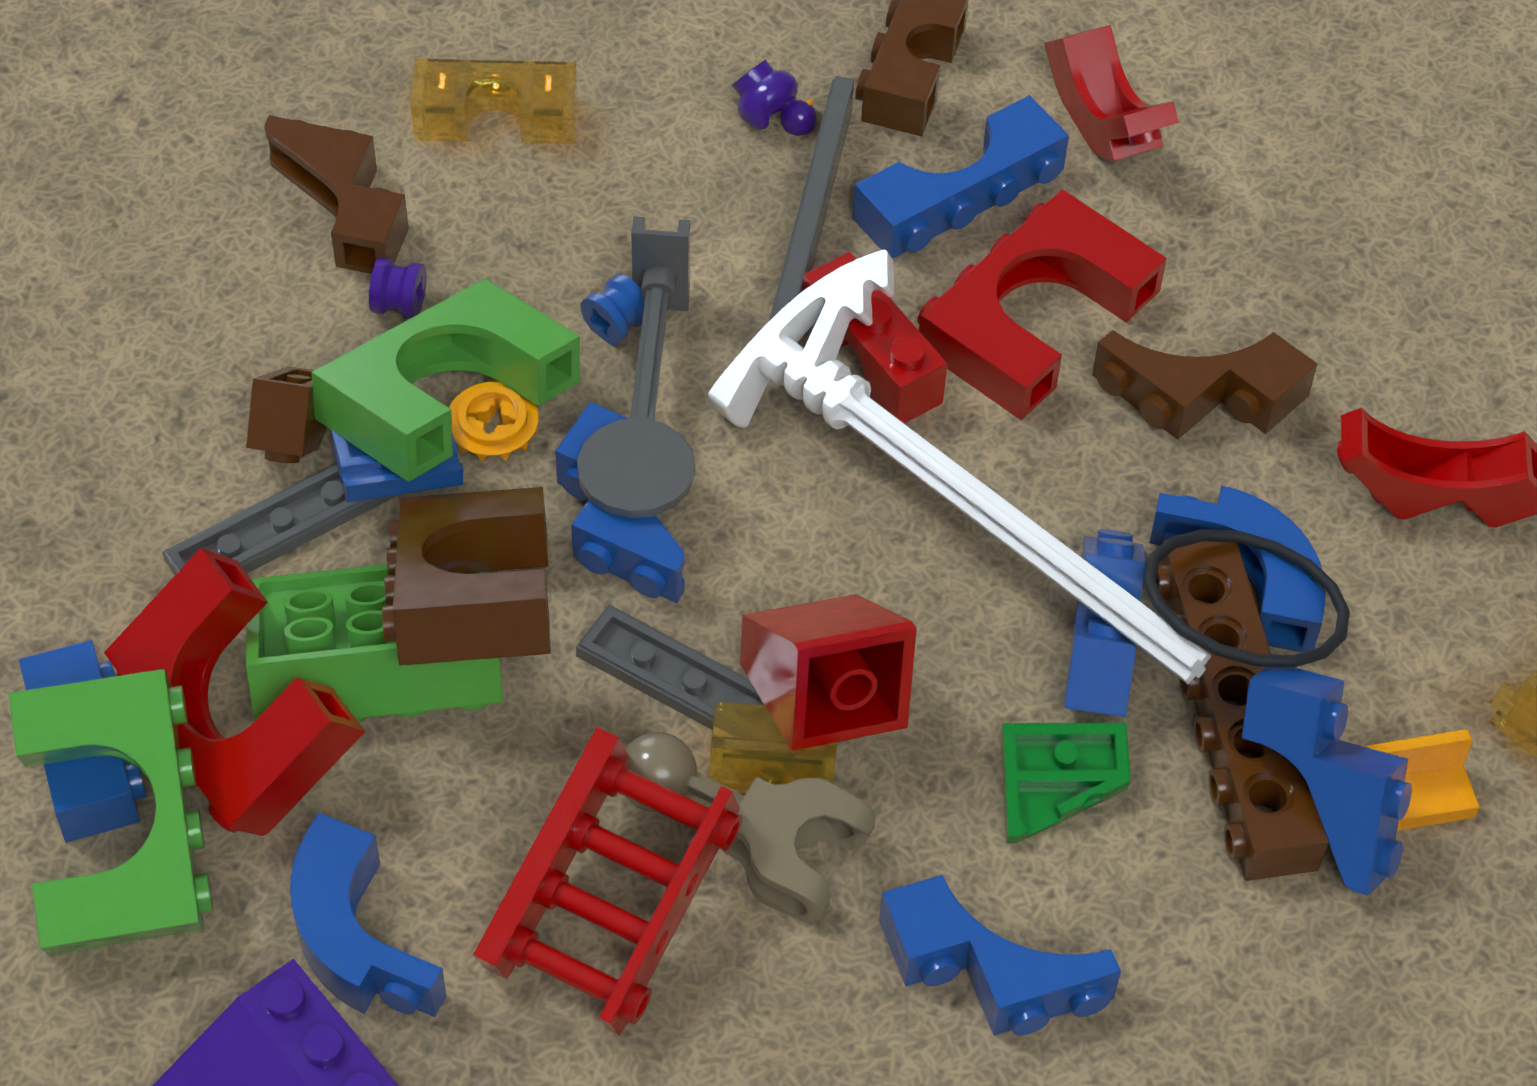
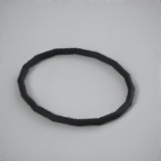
[1143,529,1350,668]

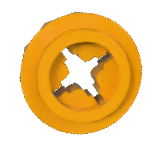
[449,382,539,462]

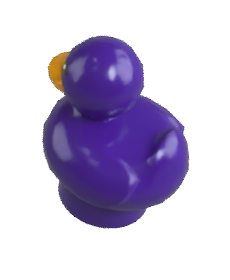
[732,59,817,136]

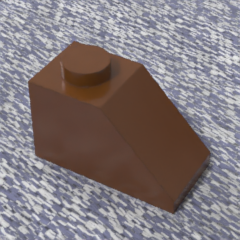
[246,366,327,463]

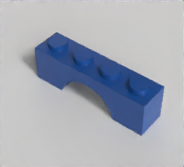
[852,95,1069,259]

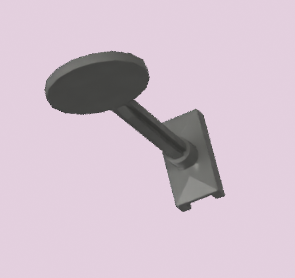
[577,216,695,518]

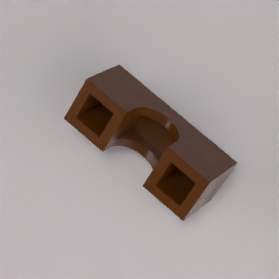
[855,0,969,137]

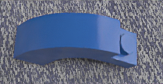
[1149,485,1326,652]
[290,812,447,1017]

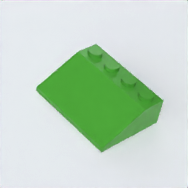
[246,564,504,722]

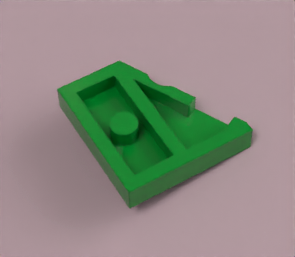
[1001,723,1130,843]

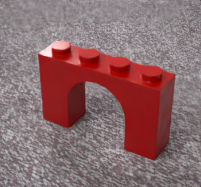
[917,189,1167,421]
[104,548,366,836]

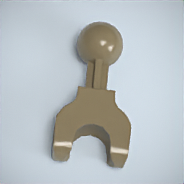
[625,732,875,924]

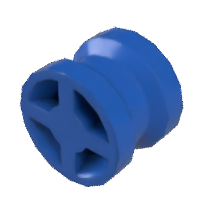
[581,274,645,345]

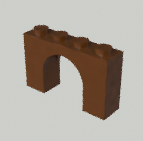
[382,487,551,666]

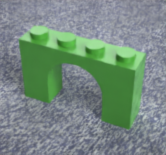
[311,278,580,482]
[8,669,214,956]

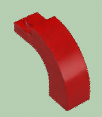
[1044,25,1179,161]

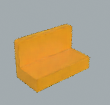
[1363,729,1480,831]

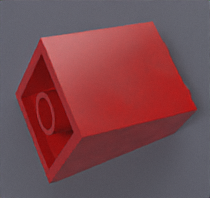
[740,594,917,751]

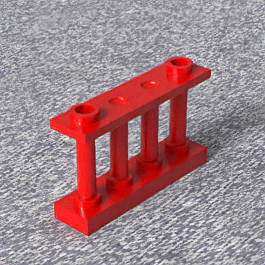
[473,727,742,1036]

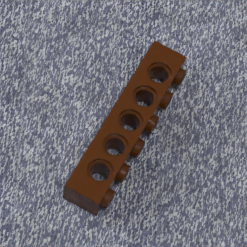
[1156,539,1328,881]

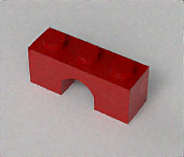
[802,251,947,424]

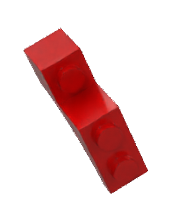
[1337,407,1537,528]

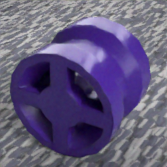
[369,257,427,318]

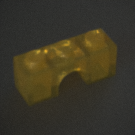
[411,58,578,144]

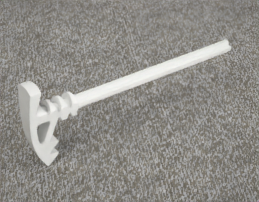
[708,250,1211,684]

